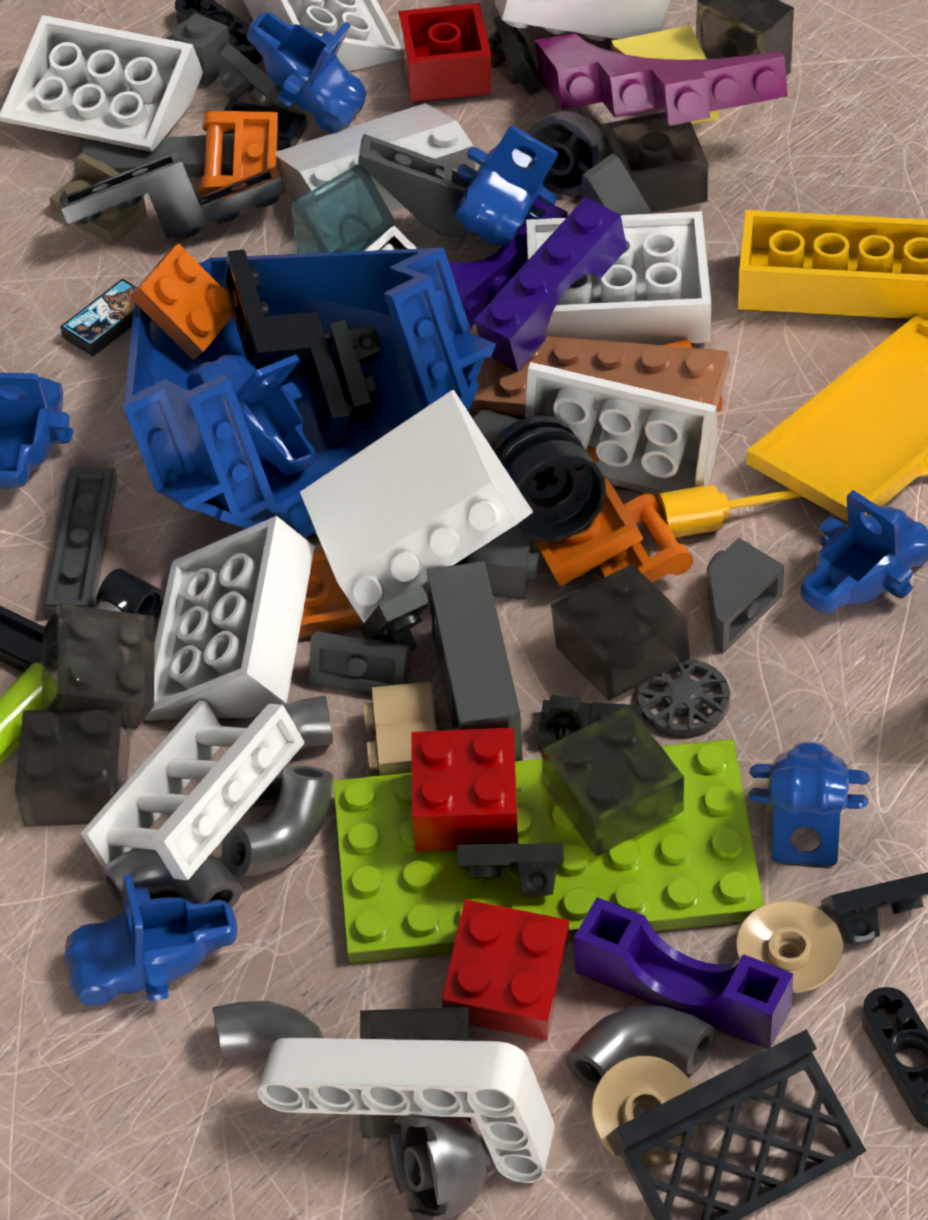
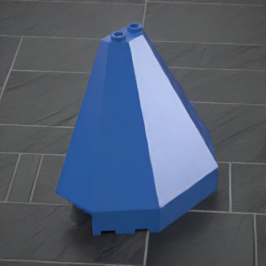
[123,247,496,538]

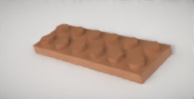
[469,330,730,416]

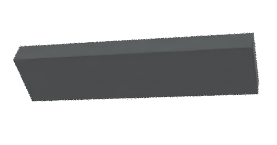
[82,134,235,175]
[43,467,117,620]

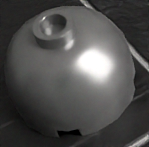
[526,111,606,199]
[389,1116,491,1220]

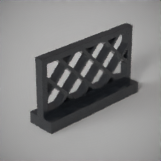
[606,1029,866,1220]

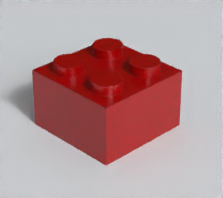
[398,3,492,102]
[411,728,519,852]
[442,899,570,1040]

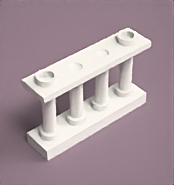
[80,700,305,880]

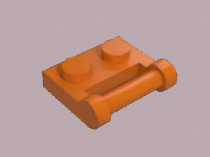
[199,111,278,195]
[598,493,693,601]

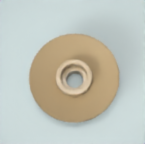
[736,901,843,993]
[591,1056,699,1167]

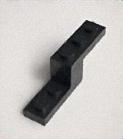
[59,151,287,239]
[223,249,354,447]

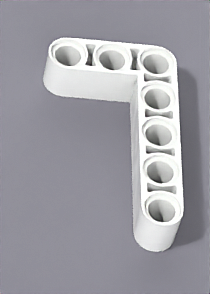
[257,1038,555,1183]

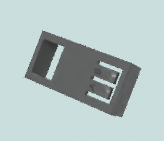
[427,561,523,761]

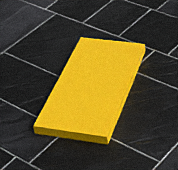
[746,315,928,522]

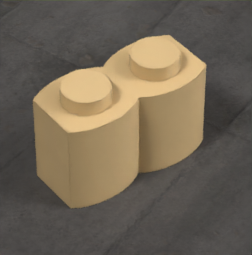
[363,682,436,776]

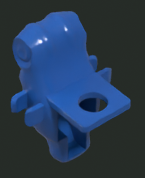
[246,12,367,133]
[454,126,558,248]
[187,355,315,475]
[0,373,73,489]
[800,490,928,614]
[748,742,870,866]
[64,874,238,1005]

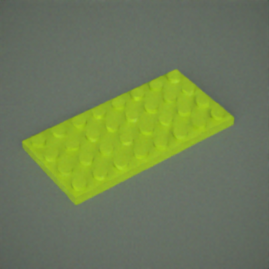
[333,739,764,964]

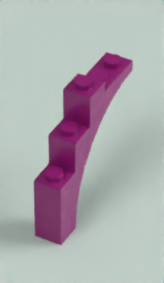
[535,33,788,126]

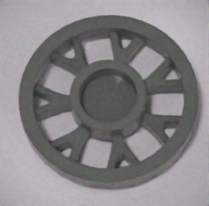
[637,658,730,736]

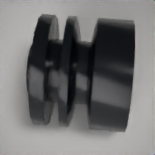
[491,415,606,542]

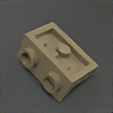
[49,153,147,245]

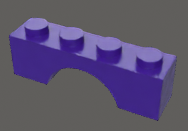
[474,197,627,372]
[448,199,567,327]
[574,897,794,1049]

